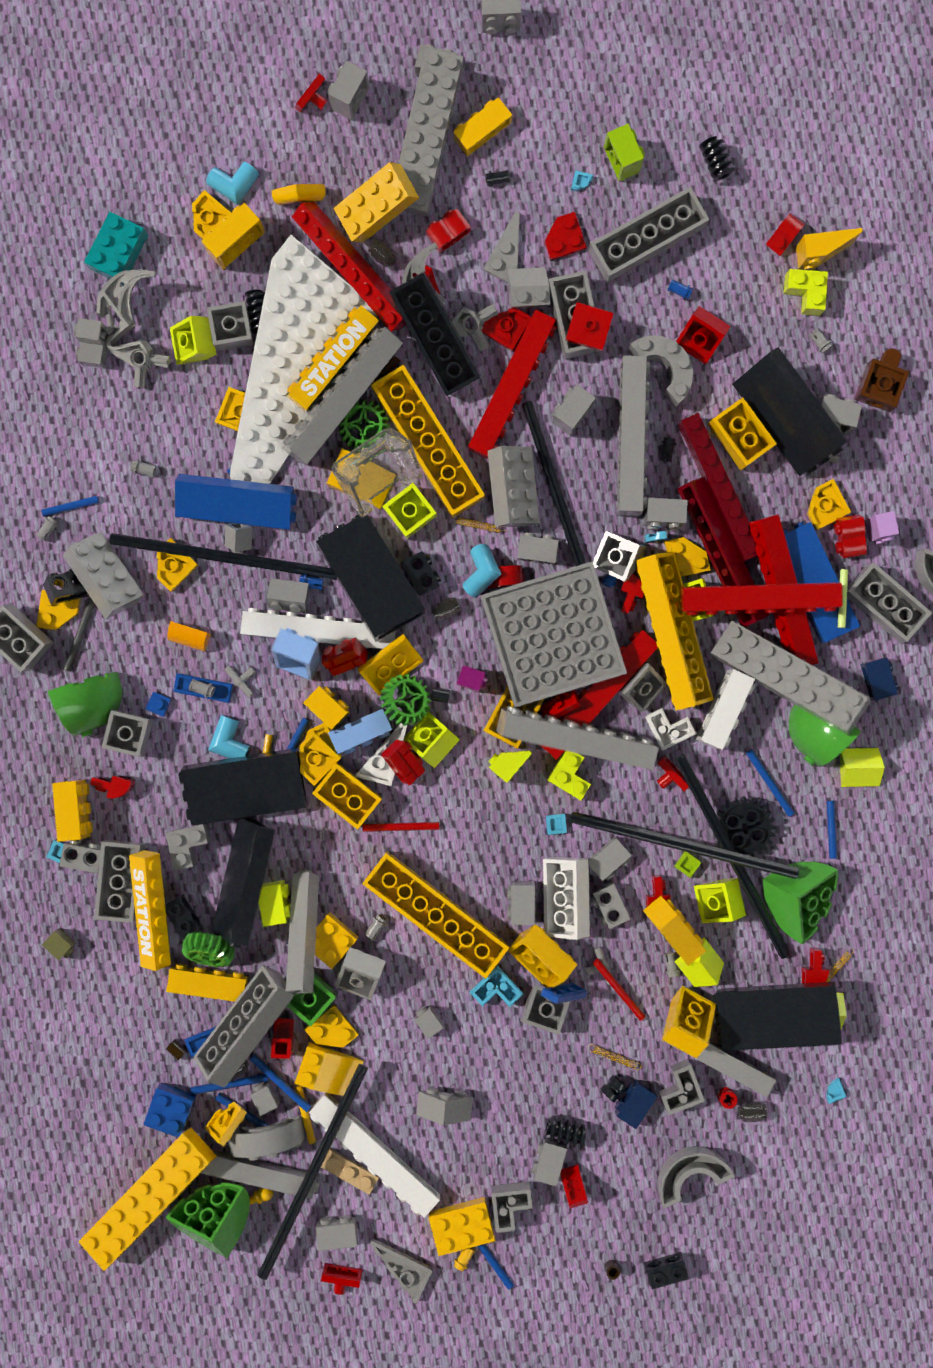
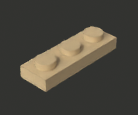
[321,1148,379,1195]

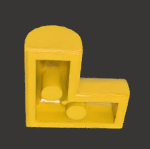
[271,184,326,206]

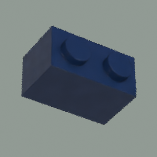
[860,657,898,701]
[615,1080,657,1129]

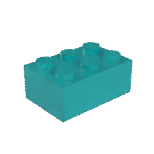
[84,211,148,285]

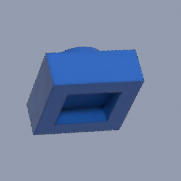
[145,692,172,717]

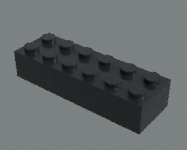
[389,271,481,397]

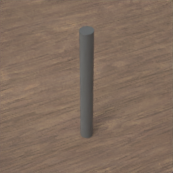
[63,597,95,672]

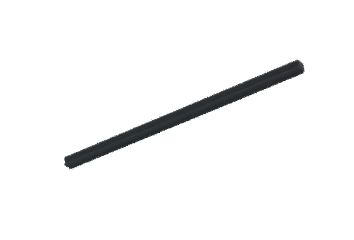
[522,401,586,566]
[109,533,337,580]
[675,754,790,959]
[570,812,799,879]
[258,1064,368,1280]

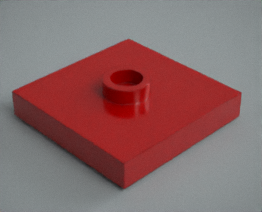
[565,302,614,351]

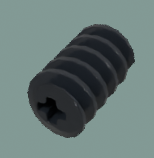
[699,136,735,182]
[245,290,265,333]
[543,1115,586,1150]

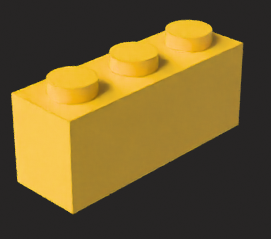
[453,97,513,157]

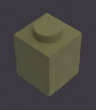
[42,928,77,961]

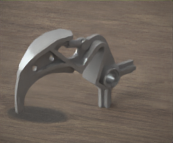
[402,242,499,352]
[96,270,171,388]

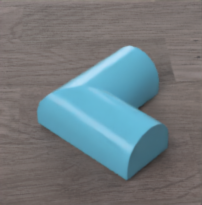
[206,162,259,205]
[462,544,501,598]
[208,715,250,758]
[469,965,524,1007]

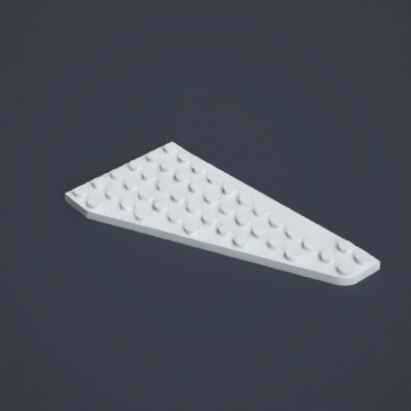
[230,235,377,484]

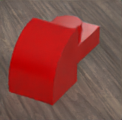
[765,213,805,256]
[486,565,525,589]
[620,574,644,615]
[90,775,135,799]
[645,875,671,907]
[802,948,829,984]
[271,1018,295,1059]

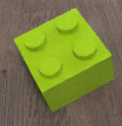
[603,123,645,182]

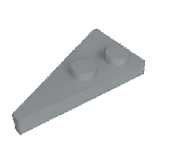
[483,211,520,284]
[370,1238,433,1304]

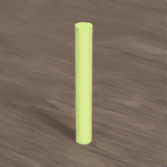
[838,569,848,628]

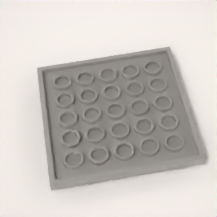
[480,561,627,708]

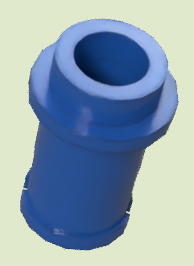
[667,279,693,300]
[299,574,323,591]
[602,574,617,588]

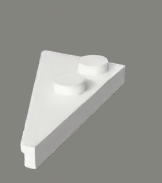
[356,722,407,786]

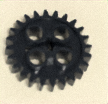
[713,796,776,857]

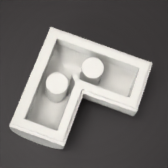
[645,708,697,751]

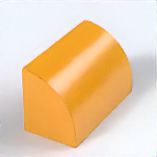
[167,621,211,652]

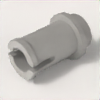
[809,328,832,353]
[130,459,156,477]
[36,516,59,542]
[189,679,215,698]
[365,914,387,940]
[663,952,681,977]

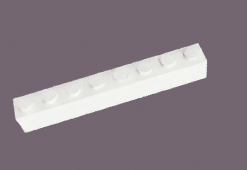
[240,608,397,649]
[309,1092,440,1218]

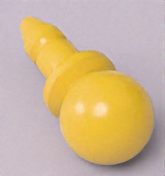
[249,1187,273,1205]

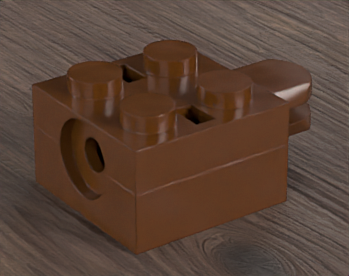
[854,348,910,412]

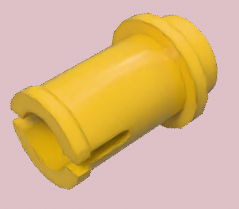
[454,1247,476,1272]

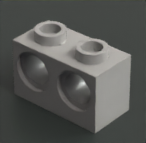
[59,840,101,874]
[591,882,630,929]

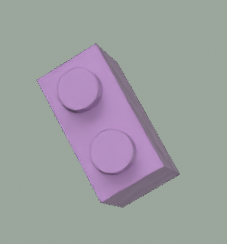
[865,511,899,544]

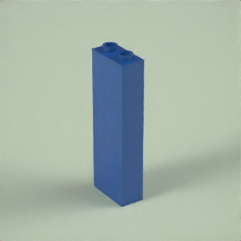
[175,474,297,530]
[783,521,860,643]

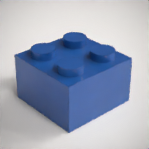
[143,1083,197,1138]

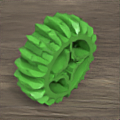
[338,399,390,452]
[380,674,432,726]
[182,932,235,968]

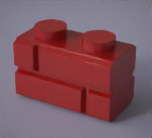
[321,637,368,676]
[381,740,425,785]

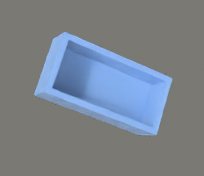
[272,628,320,681]

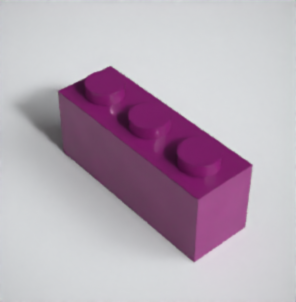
[456,665,488,692]

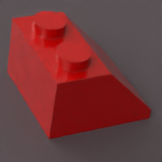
[676,306,731,365]

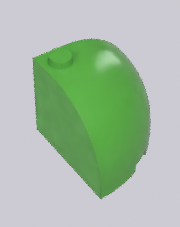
[47,672,122,738]
[788,705,861,766]
[763,862,838,944]
[166,1183,250,1258]

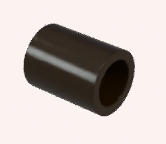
[165,1039,187,1060]
[605,1260,620,1280]

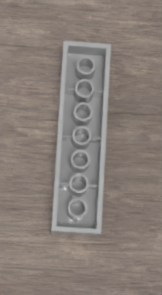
[399,47,464,217]
[282,327,403,464]
[617,356,650,517]
[711,621,870,736]
[496,706,659,770]

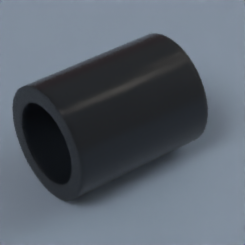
[431,687,450,703]

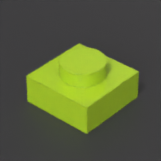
[674,851,702,878]

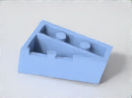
[328,709,393,755]

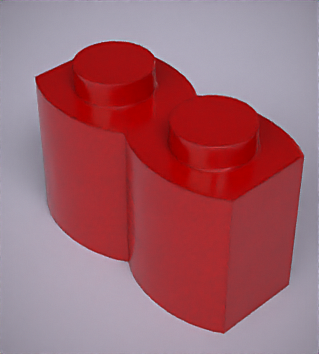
[426,209,471,253]
[834,514,867,558]

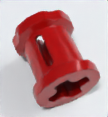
[717,1087,737,1109]

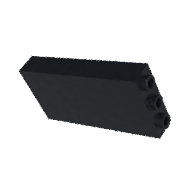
[732,347,848,477]
[316,513,425,642]
[179,748,307,826]
[212,818,275,948]
[713,982,842,1051]

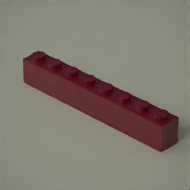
[678,412,757,561]
[678,477,769,627]

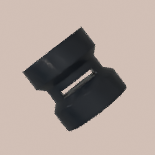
[600,1074,627,1103]

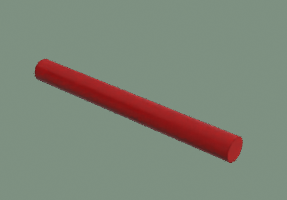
[363,822,439,832]
[592,959,646,1021]

